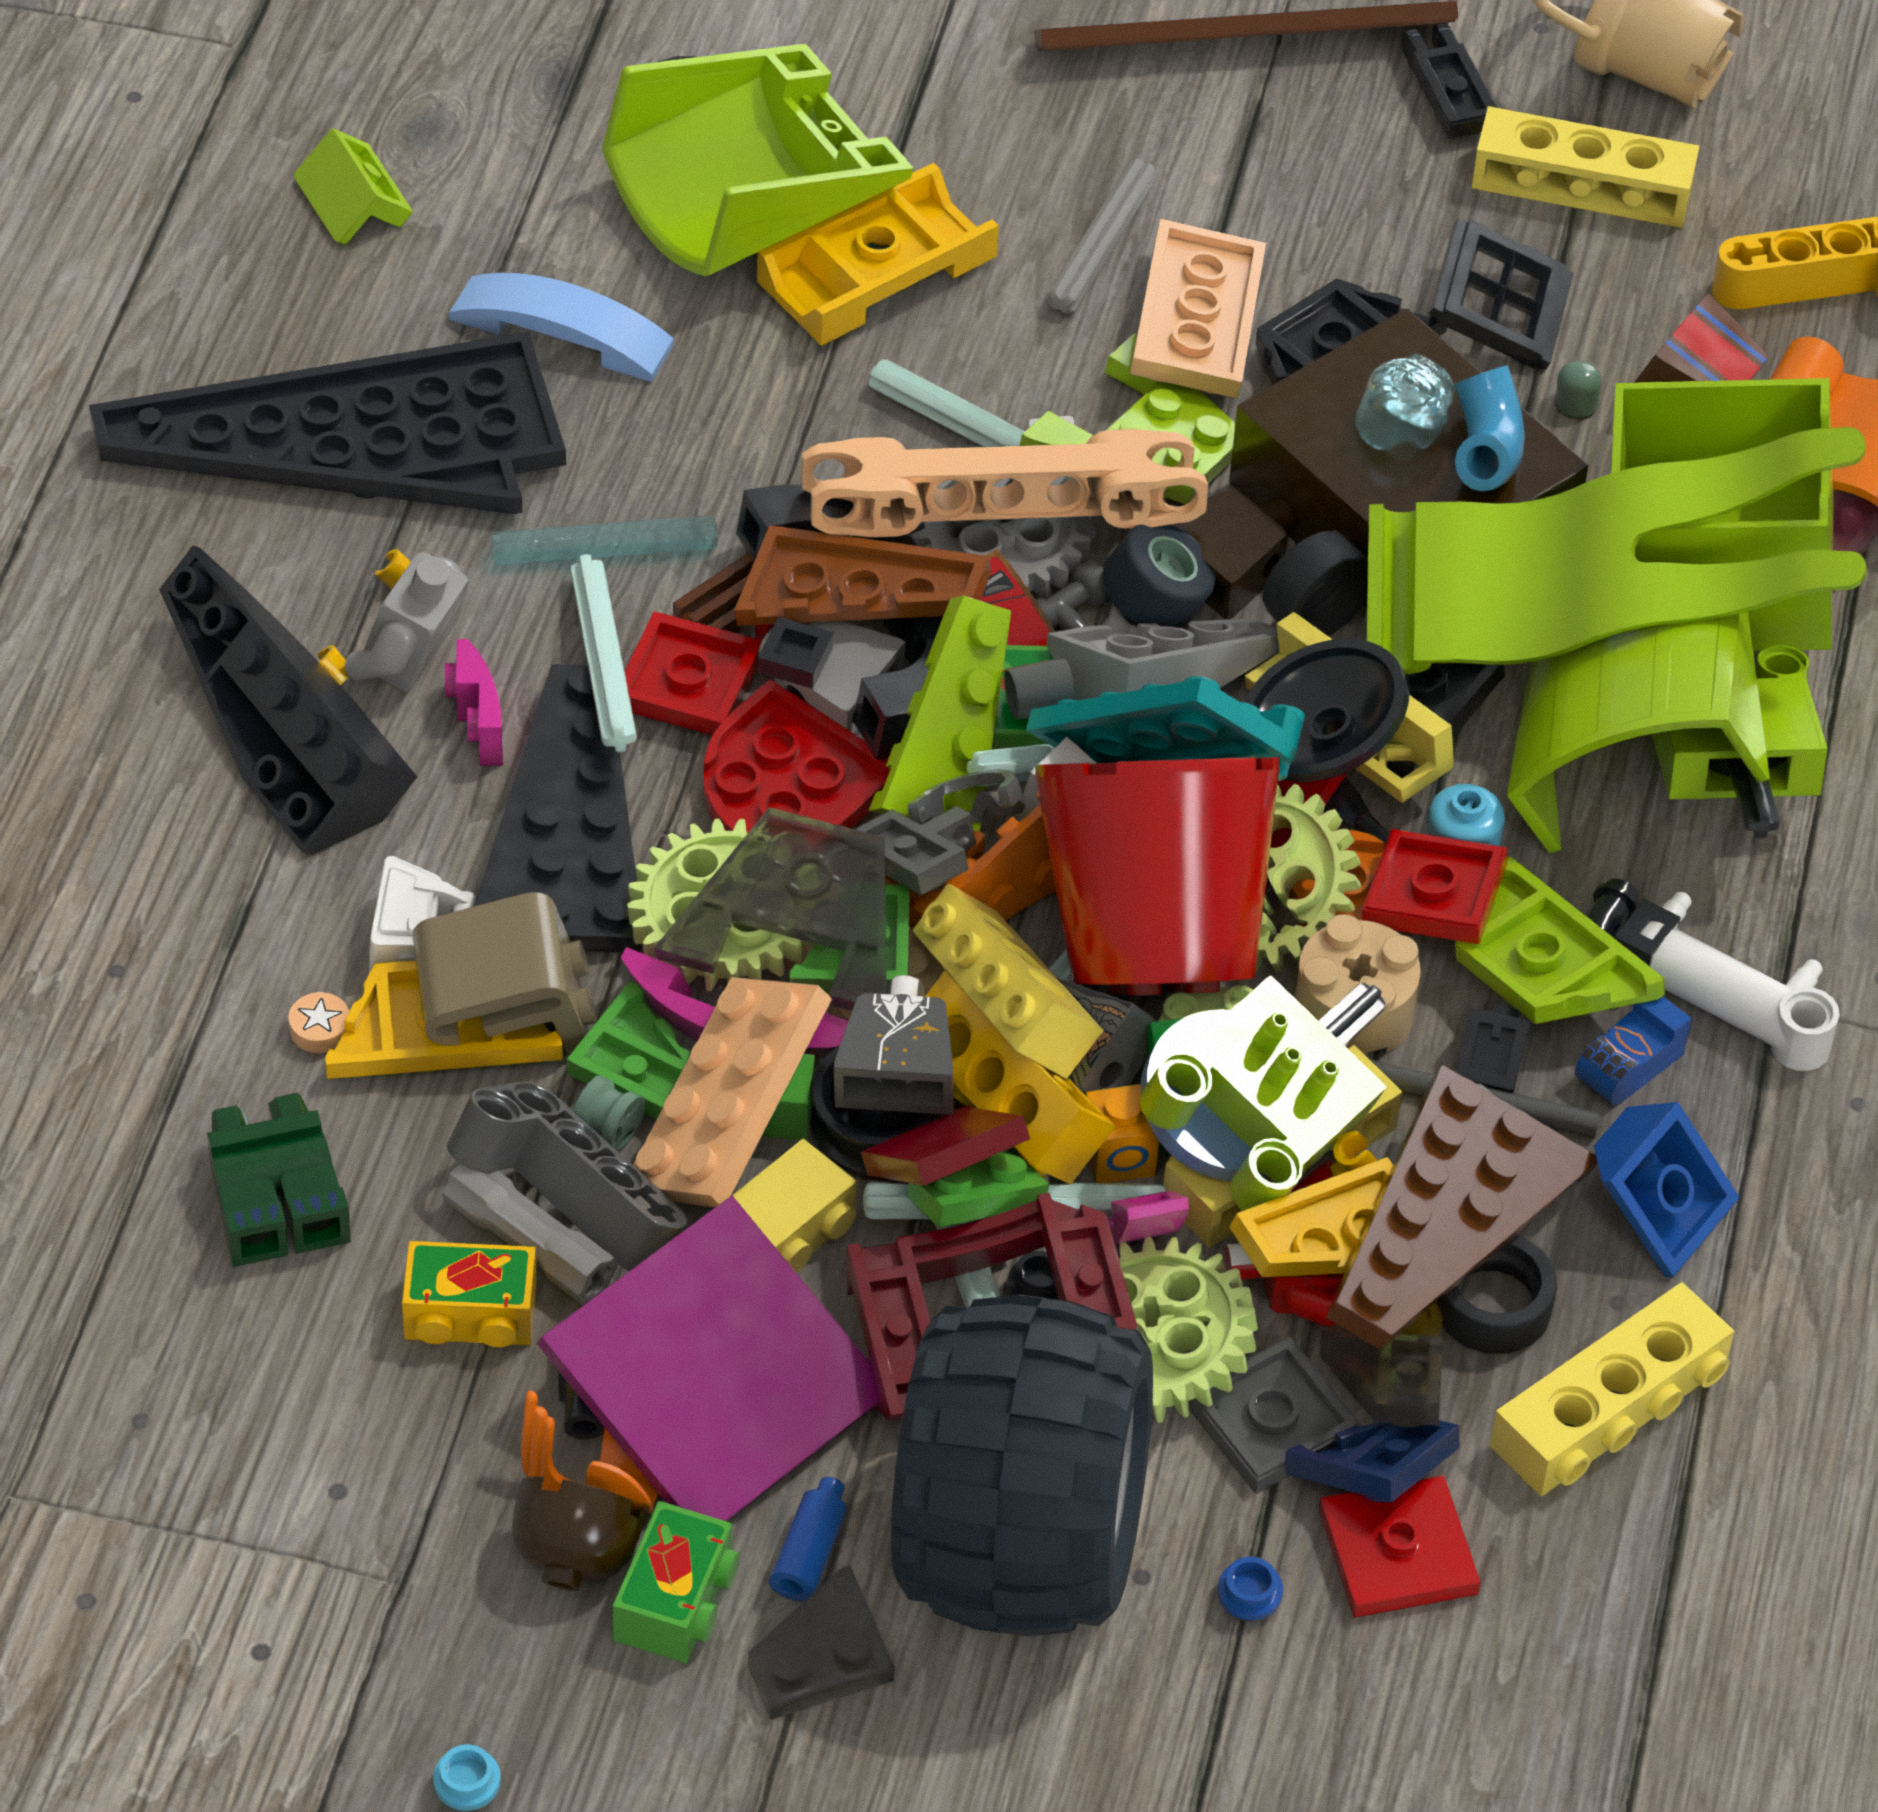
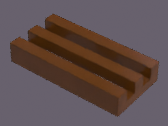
[673,552,754,633]

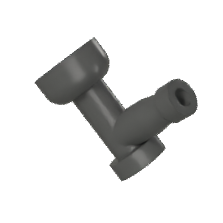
[1032,559,1110,632]

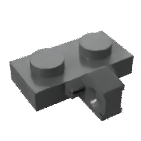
[845,806,976,895]

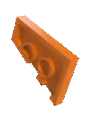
[913,794,1056,926]

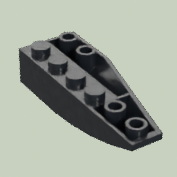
[159,545,417,855]

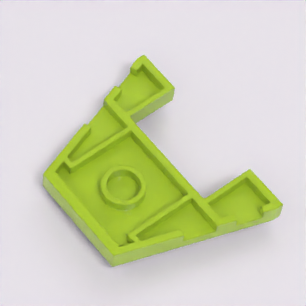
[1019,333,1235,504]

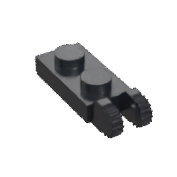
[1401,23,1497,139]

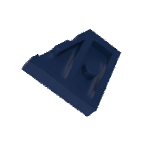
[1285,1411,1460,1503]

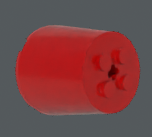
[1035,757,1279,995]

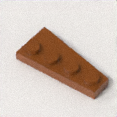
[734,525,992,626]

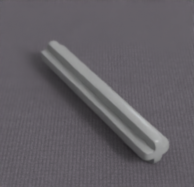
[1048,159,1155,315]

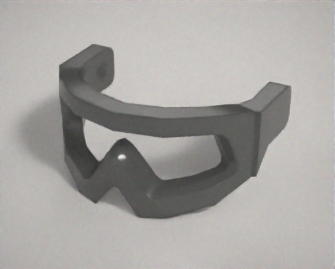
[908,769,1026,824]

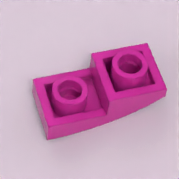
[445,639,503,766]

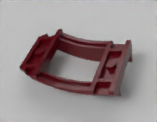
[846,1193,1137,1421]

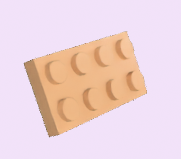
[1129,219,1266,399]
[633,977,832,1207]

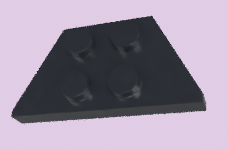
[1255,278,1447,385]

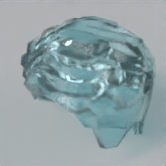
[1355,354,1455,450]

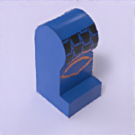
[1574,997,1691,1105]

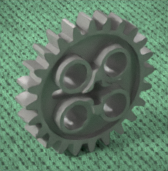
[909,476,1093,599]

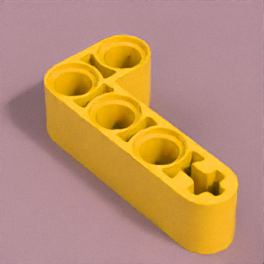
[1711,217,1878,309]

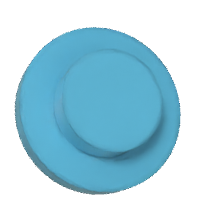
[433,1744,501,1811]

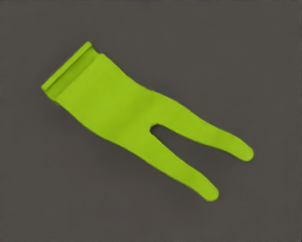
[1367,427,1867,674]

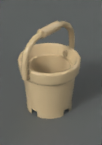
[1532,0,1746,109]

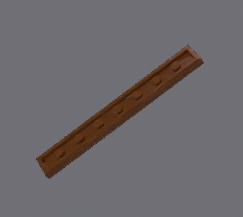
[1034,1,1458,51]

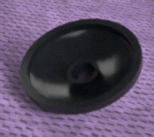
[1244,639,1409,782]

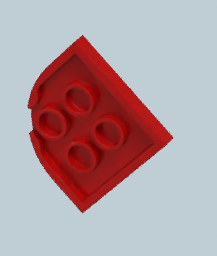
[703,679,890,865]

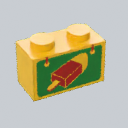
[402,1241,537,1347]

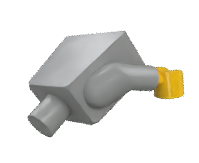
[317,549,470,694]

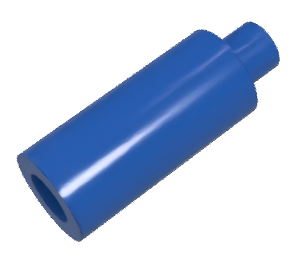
[769,1477,847,1602]

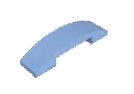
[449,273,674,382]

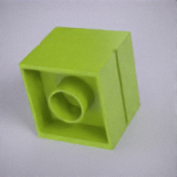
[1611,378,1833,651]

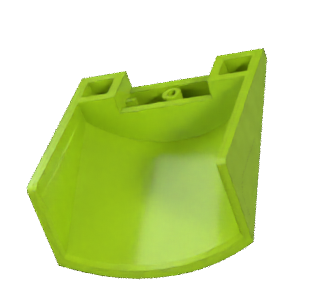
[601,43,914,277]
[1507,612,1770,853]

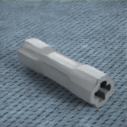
[441,1163,617,1305]

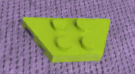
[1455,856,1665,1024]

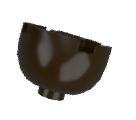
[512,1476,646,1591]

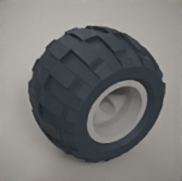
[891,1295,1153,1636]

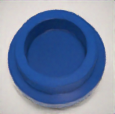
[1217,1557,1283,1621]

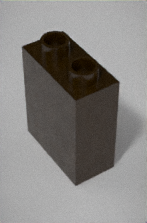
[1229,308,1589,607]

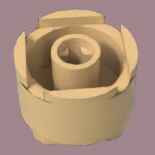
[1295,914,1421,1057]

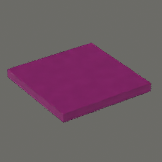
[537,1195,880,1522]

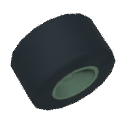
[1102,524,1216,628]

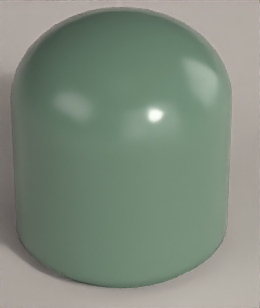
[1555,361,1602,418]

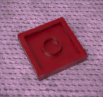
[861,1106,1030,1186]

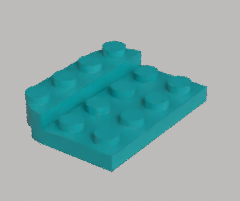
[1026,676,1305,781]

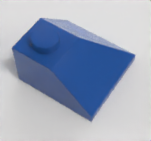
[1594,1102,1740,1277]

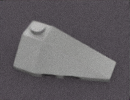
[1046,618,1279,701]

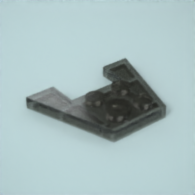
[654,807,887,1011]

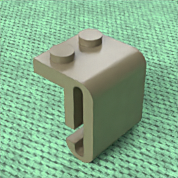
[412,892,597,1055]

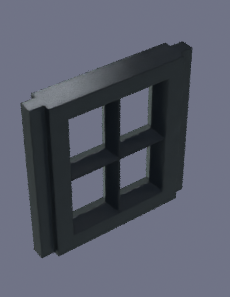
[1429,218,1574,370]

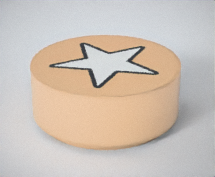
[288,992,349,1054]

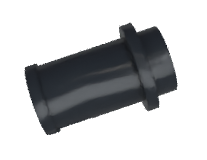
[1587,878,1639,938]

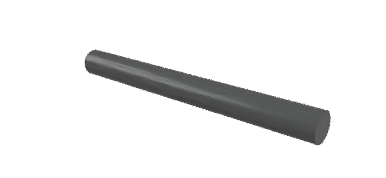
[1369,1059,1601,1137]

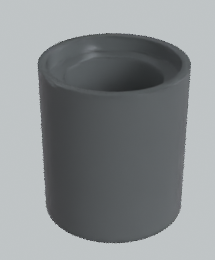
[1004,658,1076,720]

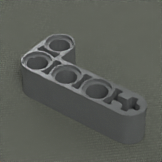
[446,1082,687,1271]

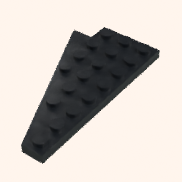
[89,332,566,514]

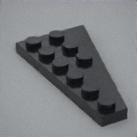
[475,664,643,952]

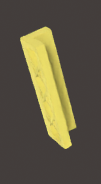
[1245,612,1454,803]

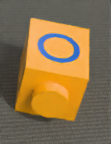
[1086,1084,1159,1183]

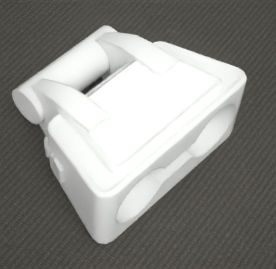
[369,856,477,973]

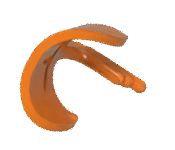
[521,1390,659,1514]

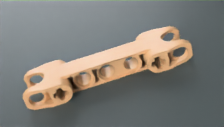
[801,429,1208,537]

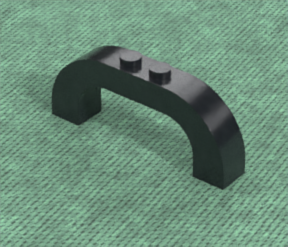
[736,484,943,760]

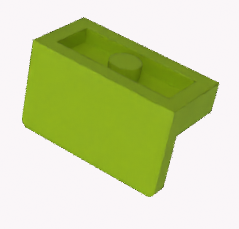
[294,128,413,245]

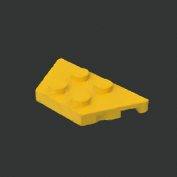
[325,960,563,1079]

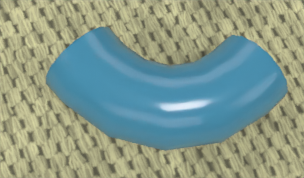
[1454,365,1525,491]

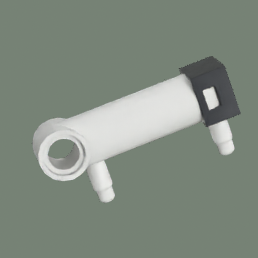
[1614,892,1839,1071]

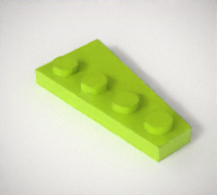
[869,595,1011,831]

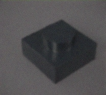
[758,617,834,689]

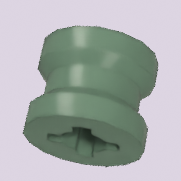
[573,1075,646,1151]

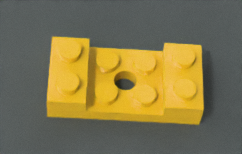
[757,163,999,346]

